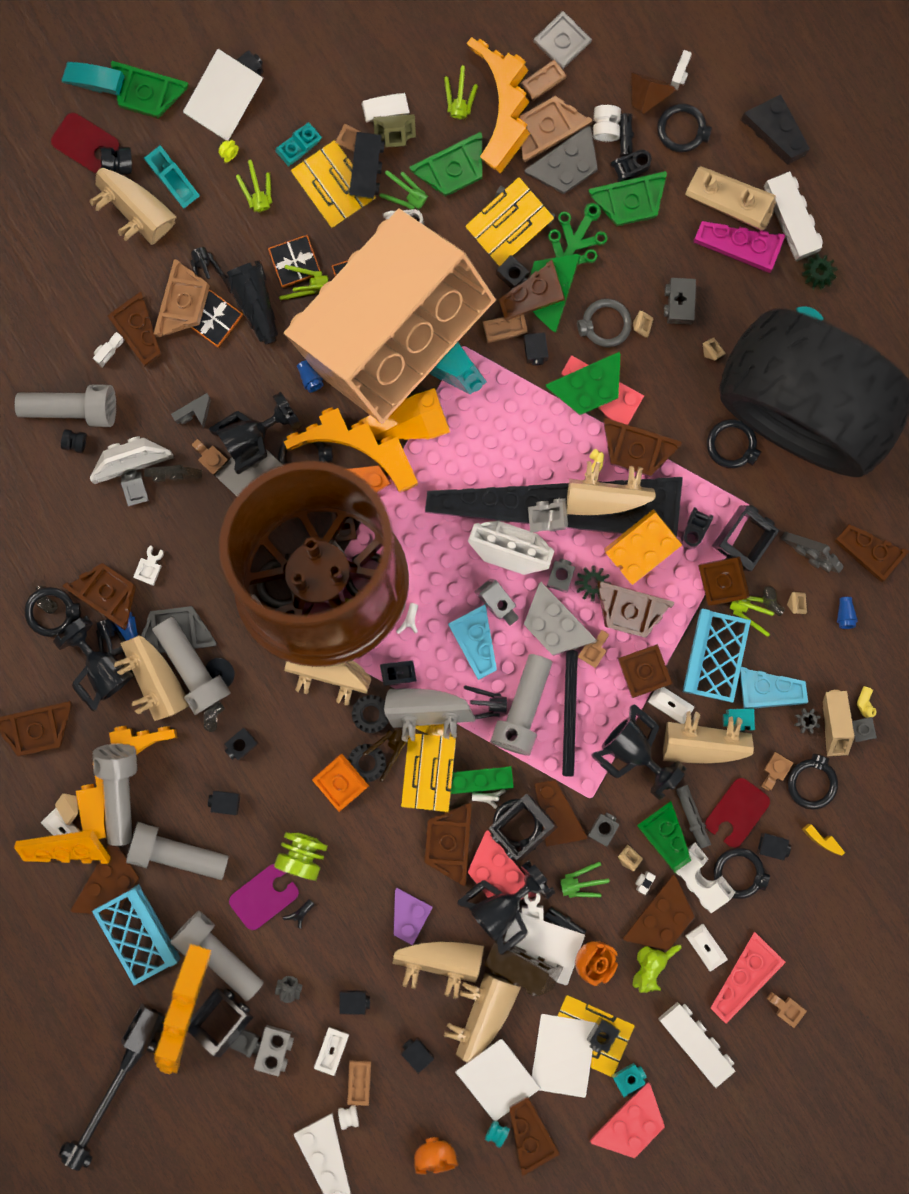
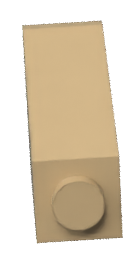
[823,690,854,756]

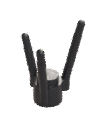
[190,247,224,279]
[96,619,126,655]
[464,685,507,719]

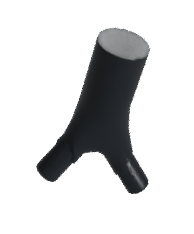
[283,899,315,928]

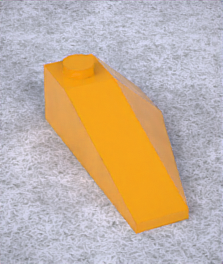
[359,388,451,441]

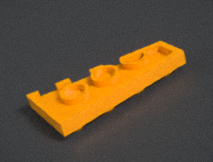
[14,830,110,864]

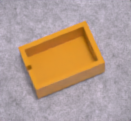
[604,509,682,585]

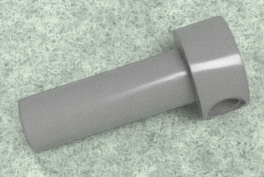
[15,385,116,427]
[152,616,231,715]
[490,654,553,756]
[93,744,137,846]
[126,822,229,880]
[170,910,264,1001]

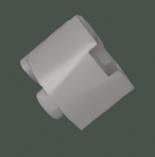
[528,498,568,532]

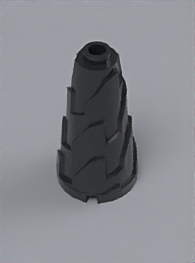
[222,261,278,345]

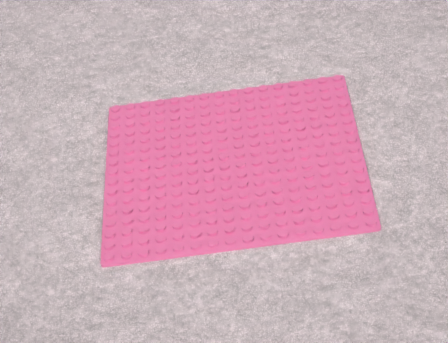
[308,346,749,798]

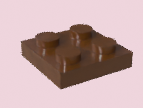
[698,556,750,606]
[617,644,672,698]

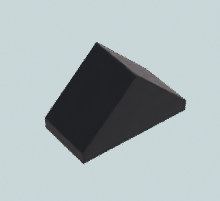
[380,660,417,687]

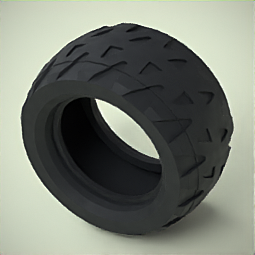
[719,308,909,477]

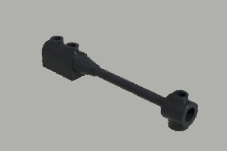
[58,1003,166,1171]

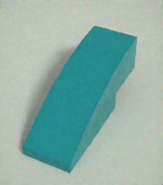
[62,62,125,96]
[143,145,200,208]

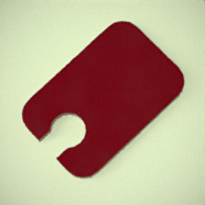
[51,113,119,174]
[705,778,770,848]

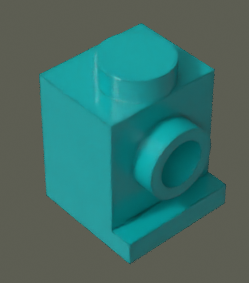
[723,709,755,731]
[612,1063,647,1097]

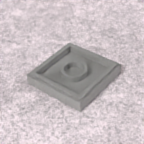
[533,11,592,70]

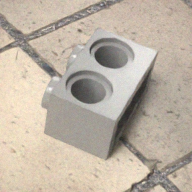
[254,1025,294,1076]

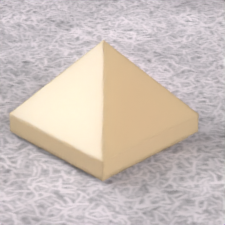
[633,311,653,338]
[703,338,725,360]
[787,592,807,614]
[618,845,643,871]

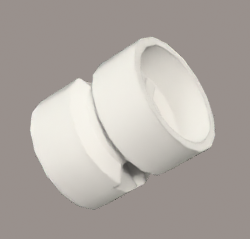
[593,105,621,141]

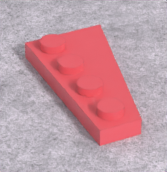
[561,355,644,425]
[711,932,786,1023]

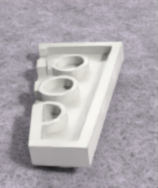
[294,1113,351,1194]

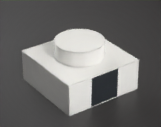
[635,871,656,895]

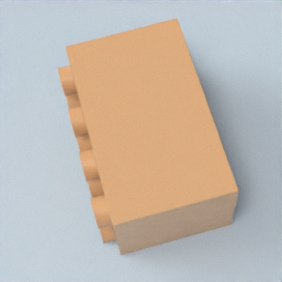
[284,208,496,424]

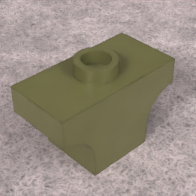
[373,115,416,147]

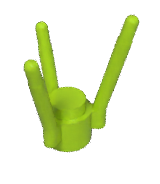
[445,65,478,119]
[236,160,272,212]
[279,265,328,300]
[730,596,774,637]

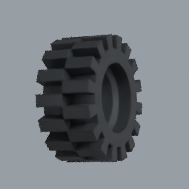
[352,695,389,733]
[348,744,386,782]

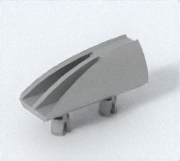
[384,688,476,742]

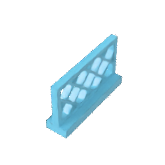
[682,609,751,703]
[92,884,181,985]

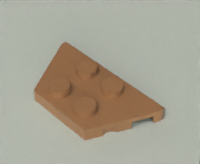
[520,96,593,162]
[154,259,210,337]

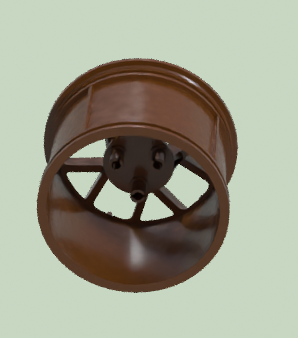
[219,461,409,667]

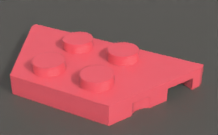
[468,830,536,900]
[590,1081,665,1158]

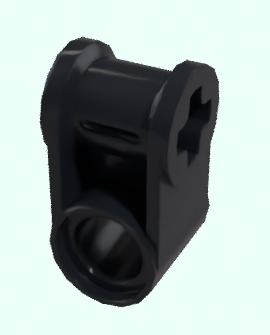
[610,150,652,182]
[681,507,714,550]

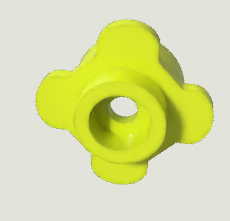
[218,140,239,163]

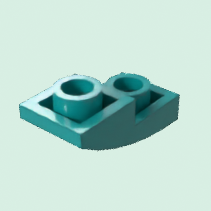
[275,122,322,167]

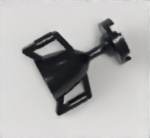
[209,392,302,474]
[53,616,135,712]
[591,704,687,800]
[457,860,556,955]

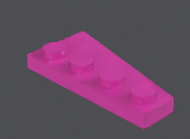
[694,221,786,273]

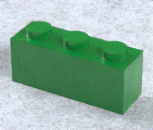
[450,766,514,794]

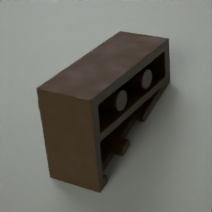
[484,940,563,996]

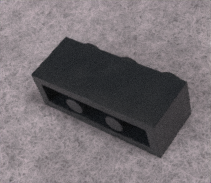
[349,132,385,199]

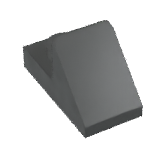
[171,393,211,428]

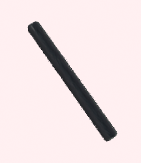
[562,650,578,777]

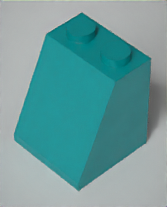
[430,342,487,394]

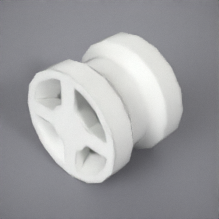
[338,1105,359,1130]

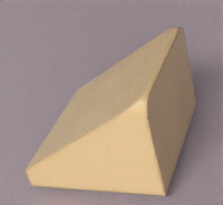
[55,794,78,825]

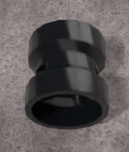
[61,429,87,453]

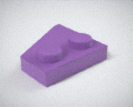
[394,888,433,945]

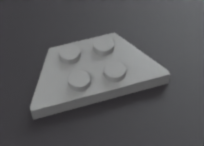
[524,582,597,656]

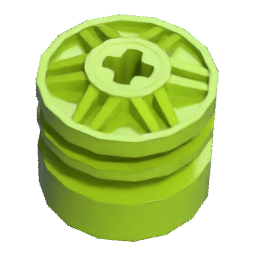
[274,832,328,881]

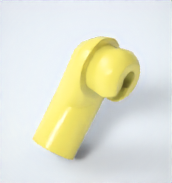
[585,449,604,476]
[857,686,877,718]

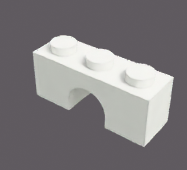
[676,843,735,913]

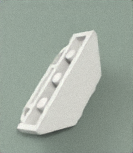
[90,436,174,484]
[468,521,554,575]

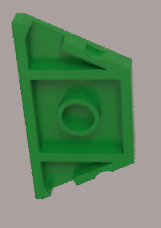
[111,61,189,118]
[410,132,482,197]
[588,171,667,226]
[529,254,581,332]
[545,352,621,415]

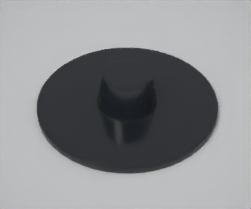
[205,658,235,687]

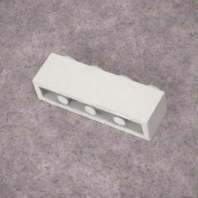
[764,172,823,261]
[658,1002,735,1088]

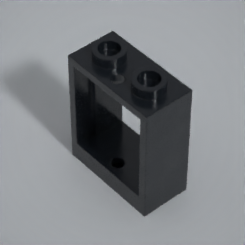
[712,505,780,571]
[489,794,558,861]
[187,988,254,1057]

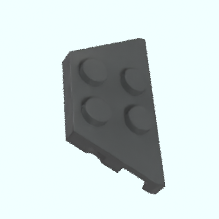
[524,125,598,194]
[781,532,844,573]
[141,606,217,653]

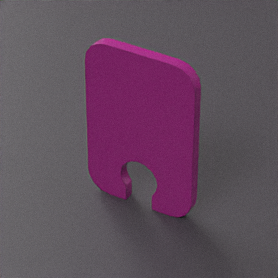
[229,864,299,930]

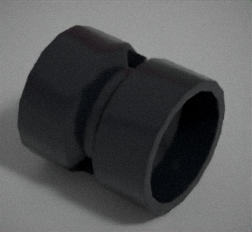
[101,147,132,175]

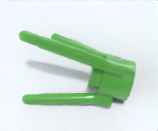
[380,171,428,210]
[560,862,610,898]

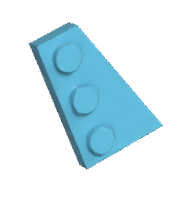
[448,604,497,680]
[740,667,808,709]

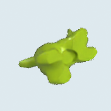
[633,945,682,993]

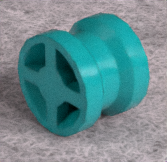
[485,1120,510,1148]

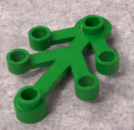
[548,203,607,265]

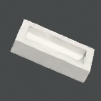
[647,687,694,724]
[41,808,81,836]
[685,923,728,972]
[314,1027,349,1076]

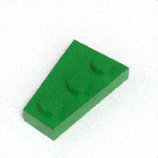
[637,801,692,873]

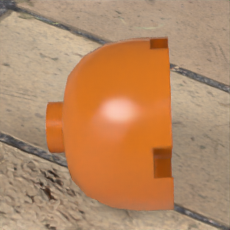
[575,941,618,986]
[414,1137,458,1174]

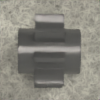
[794,708,821,734]
[275,976,302,1003]

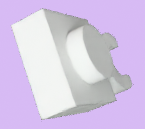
[671,50,692,90]
[93,332,124,367]
[133,546,164,586]
[522,893,544,921]

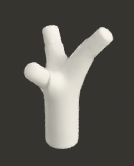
[396,603,418,634]
[472,789,506,809]

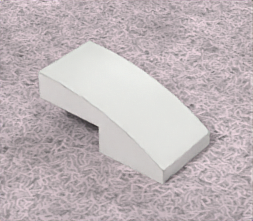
[362,93,409,122]

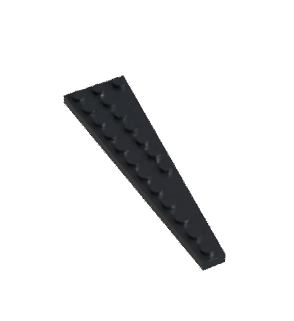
[425,477,683,537]

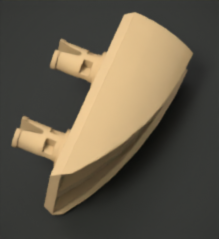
[685,166,776,231]
[90,168,176,245]
[566,461,655,515]
[114,636,189,721]
[284,660,371,705]
[663,711,754,763]
[392,942,484,998]
[444,973,521,1062]

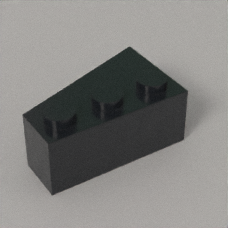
[741,94,810,165]

